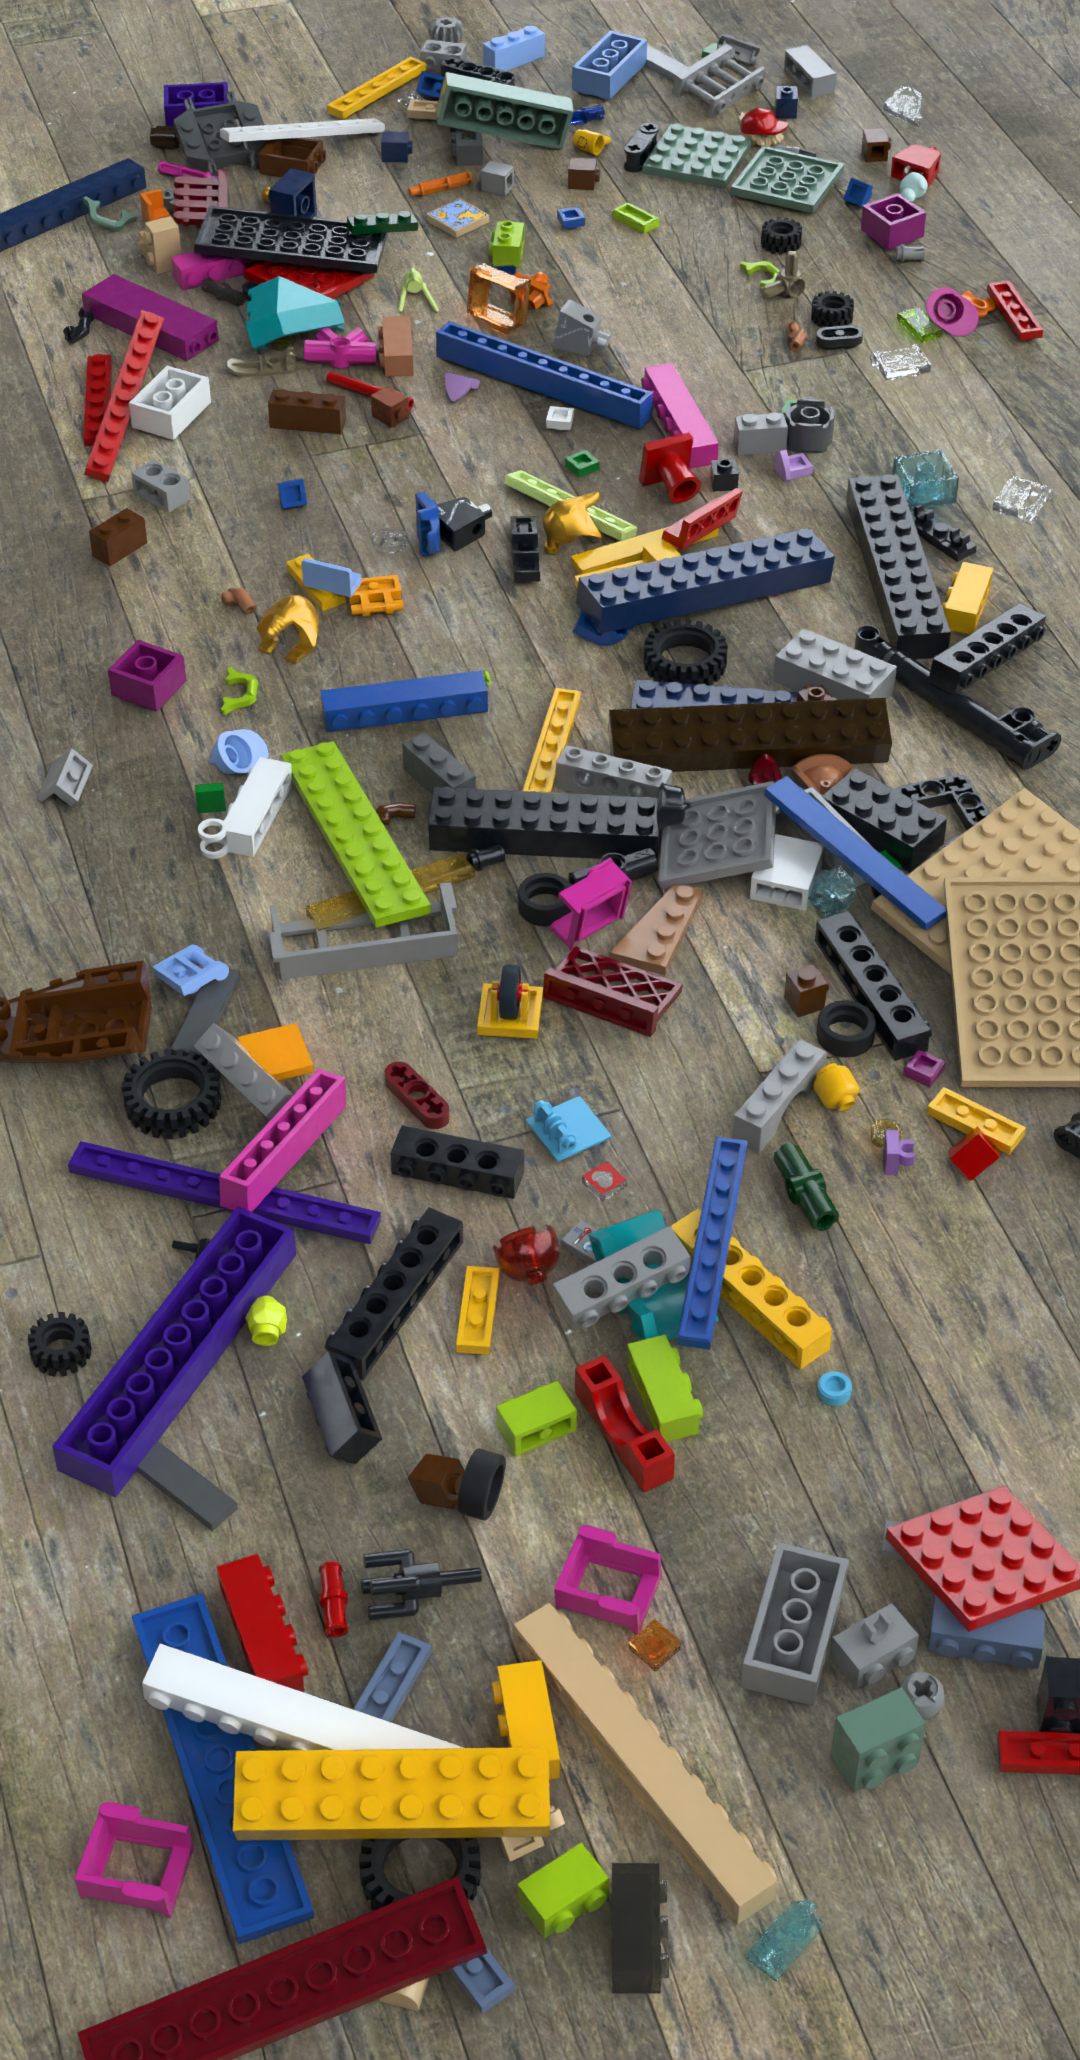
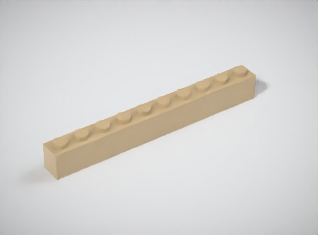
[513,1602,777,1925]

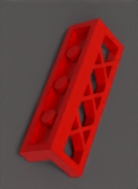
[661,488,743,550]

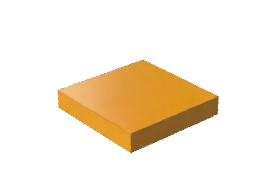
[238,1023,314,1081]

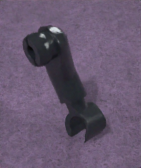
[63,307,94,343]

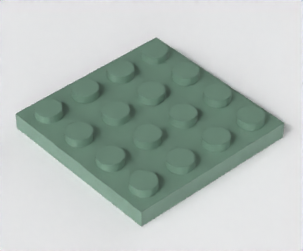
[643,124,752,189]
[730,146,844,214]

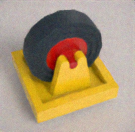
[477,964,543,1039]

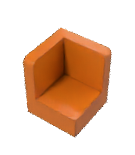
[140,189,170,222]

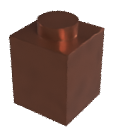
[371,386,409,428]

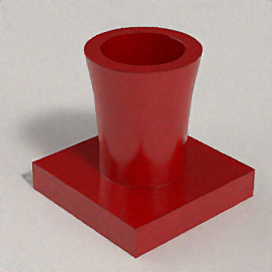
[639,432,701,503]

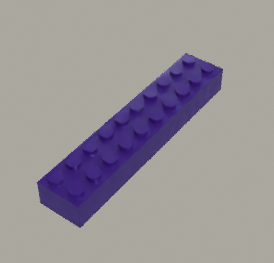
[52,1206,296,1497]

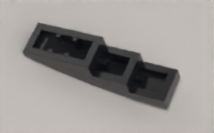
[510,516,540,582]

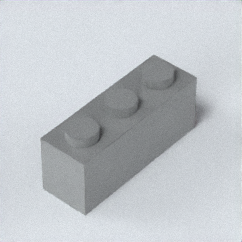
[784,45,837,98]

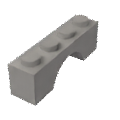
[194,1023,293,1120]
[732,1039,826,1153]

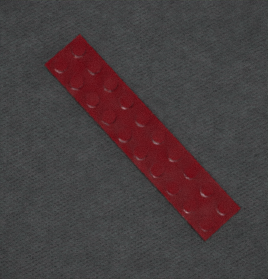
[77,1876,487,2060]

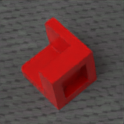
[949,1126,1000,1180]

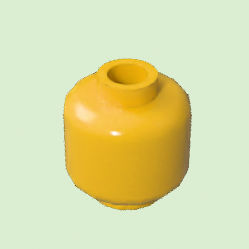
[813,1063,860,1111]

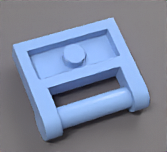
[152,944,229,996]

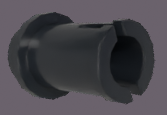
[466,844,505,871]

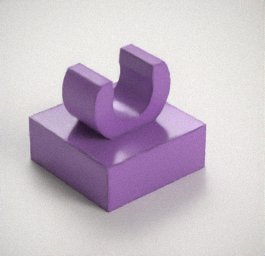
[883,1130,915,1175]

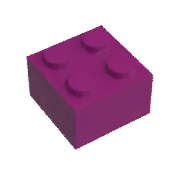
[861,193,926,250]
[108,640,186,712]

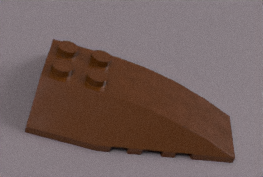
[0,960,152,1063]

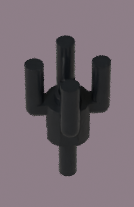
[361,1549,482,1621]

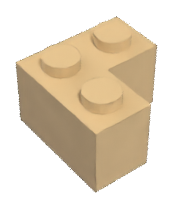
[137,216,181,274]

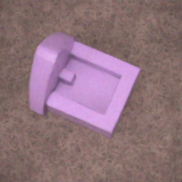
[445,373,480,402]
[774,450,813,481]

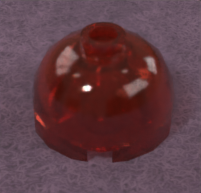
[493,1225,561,1285]

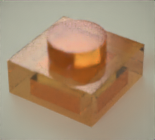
[629,1619,681,1672]

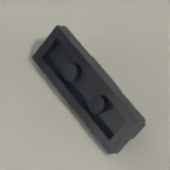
[912,503,977,562]

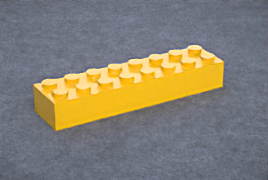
[233,1747,550,1841]

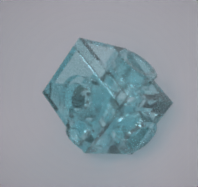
[808,866,858,917]

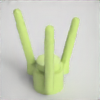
[398,268,439,313]

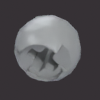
[899,1672,945,1720]

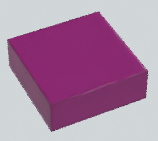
[903,1050,946,1088]

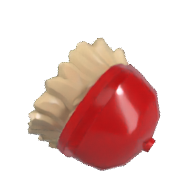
[737,108,789,147]

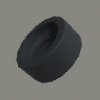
[518,873,572,927]
[816,1000,876,1058]
[457,1448,506,1521]

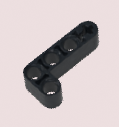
[441,57,515,86]

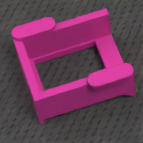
[550,858,632,951]
[554,1525,662,1635]
[74,1802,194,1918]

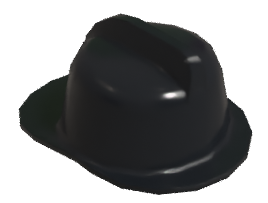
[657,782,691,831]

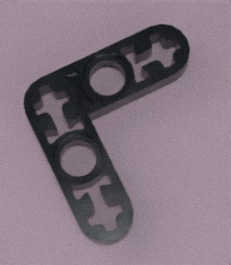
[895,774,990,831]

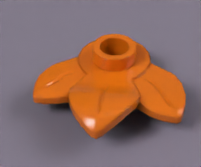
[962,290,995,318]

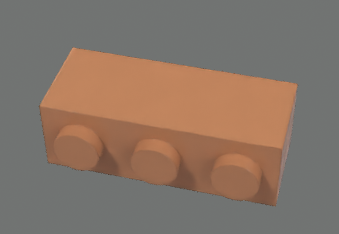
[378,316,414,377]

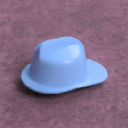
[208,729,269,775]

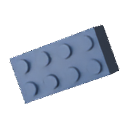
[572,31,647,100]

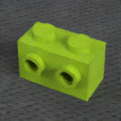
[489,220,525,267]

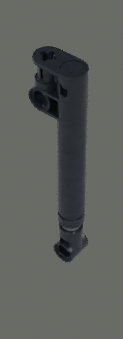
[855,625,1061,770]

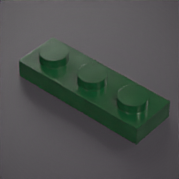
[346,211,418,235]

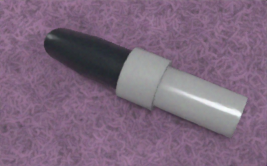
[776,144,816,157]

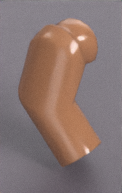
[786,321,807,352]
[221,588,257,614]

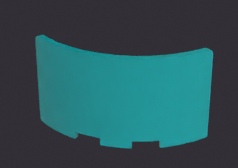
[588,1210,719,1341]

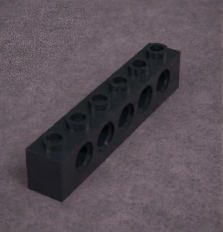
[928,603,1046,695]
[815,911,932,1061]
[325,1207,463,1381]

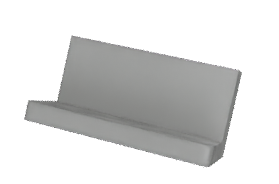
[37,748,93,806]

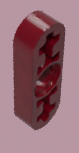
[385,1062,450,1129]

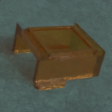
[467,262,531,334]

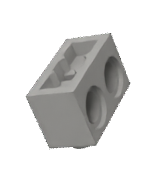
[420,39,467,73]
[131,460,190,513]

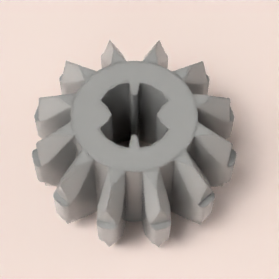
[429,16,463,43]

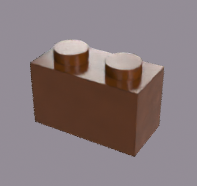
[89,508,147,566]

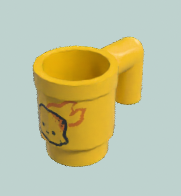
[573,129,611,155]

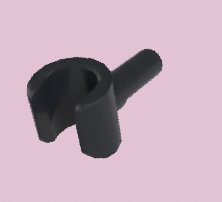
[172,1238,211,1259]

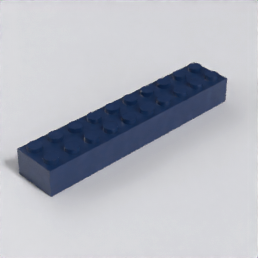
[576,528,835,634]

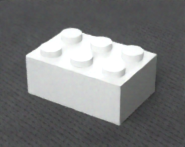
[129,366,211,440]

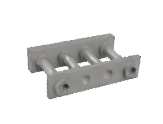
[672,44,765,118]

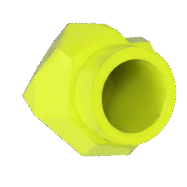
[245,1296,287,1346]

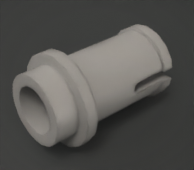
[894,244,925,262]

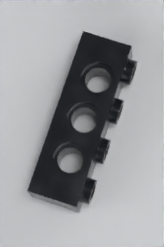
[390,1125,524,1199]

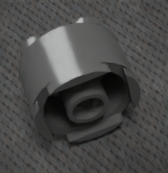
[785,398,835,453]

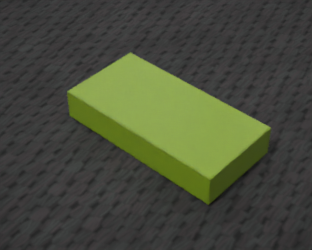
[612,202,660,234]

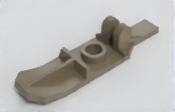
[226,347,322,377]

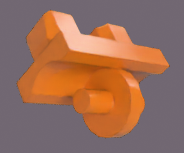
[509,271,553,310]

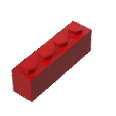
[216,1554,308,1692]

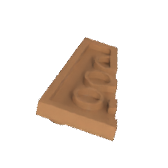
[609,884,703,975]

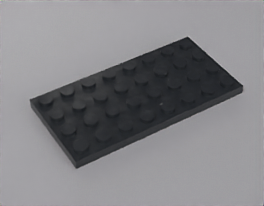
[194,206,388,274]

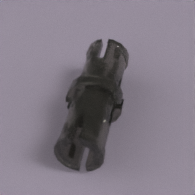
[201,277,245,307]

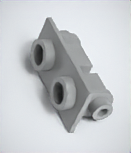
[716,34,761,66]

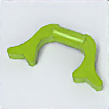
[740,261,780,288]
[221,667,259,716]

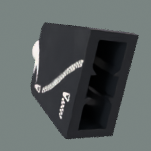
[437,497,492,552]

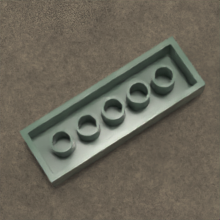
[436,72,574,150]

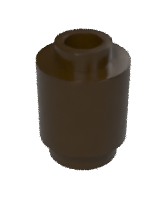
[150,126,180,149]

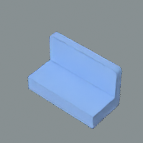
[302,558,362,597]

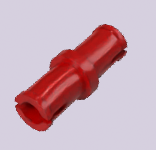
[319,1561,348,1638]

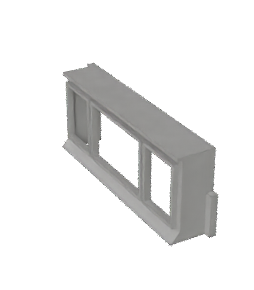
[269,882,458,980]

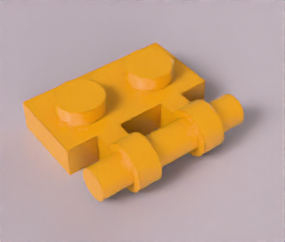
[348,575,404,617]

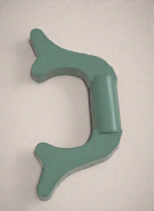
[83,196,138,231]

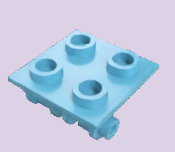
[526,1096,612,1162]

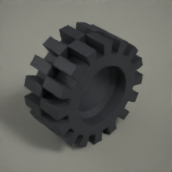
[761,217,802,255]
[811,291,854,328]
[27,1312,92,1377]

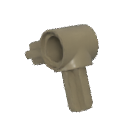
[760,251,806,299]

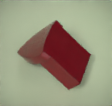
[748,754,782,785]

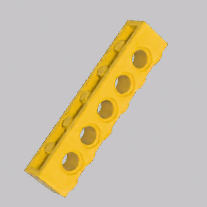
[671,1208,832,1370]

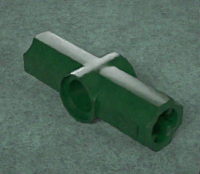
[773,1142,839,1231]

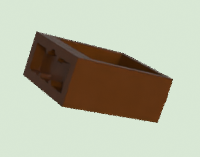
[258,137,326,177]

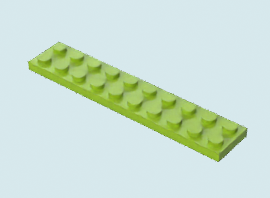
[281,741,431,928]

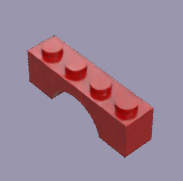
[575,1355,675,1493]

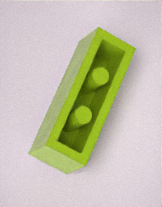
[626,1334,703,1442]

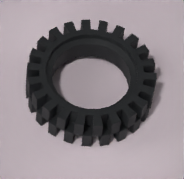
[644,619,728,685]
[122,1049,221,1139]
[359,1838,481,1911]

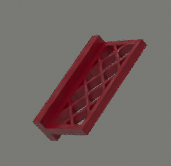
[543,946,683,1037]

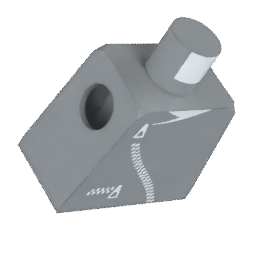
[553,299,611,356]

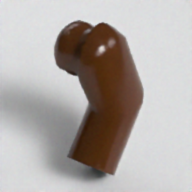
[376,803,416,825]

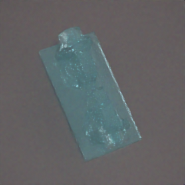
[745,1898,825,1982]

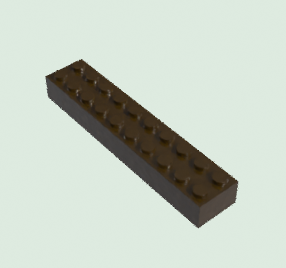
[608,698,892,772]

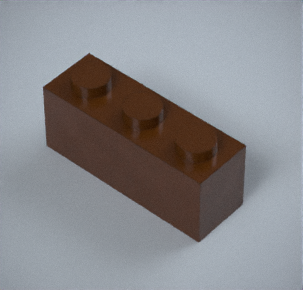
[268,389,346,435]

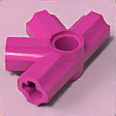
[304,327,377,368]

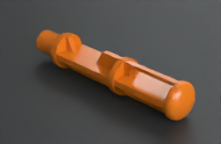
[408,171,473,197]

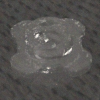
[397,88,422,107]

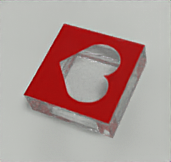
[582,1161,627,1202]

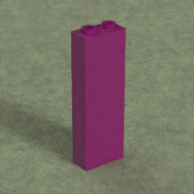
[82,274,219,361]

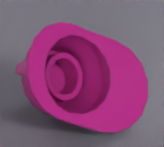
[926,287,979,337]

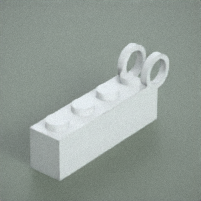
[198,757,293,859]

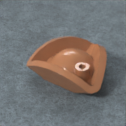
[791,754,855,796]

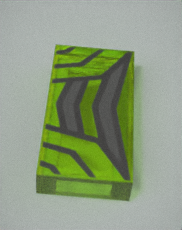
[897,307,942,343]

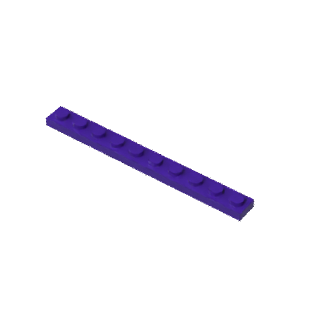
[68,1141,381,1244]

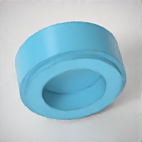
[817,1371,852,1406]

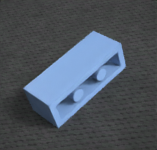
[483,26,545,71]

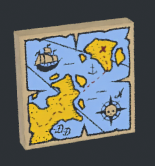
[426,198,489,238]

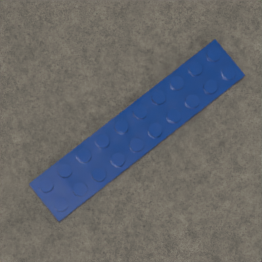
[132,1593,314,1944]

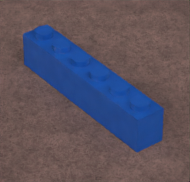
[320,670,488,732]

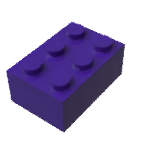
[164,82,228,126]

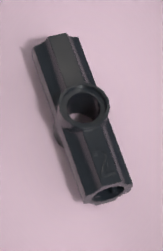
[569,848,658,886]

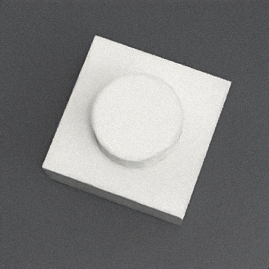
[546,406,574,431]

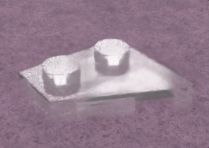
[883,85,922,127]

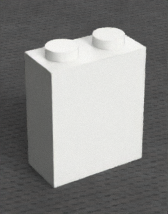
[750,834,824,911]

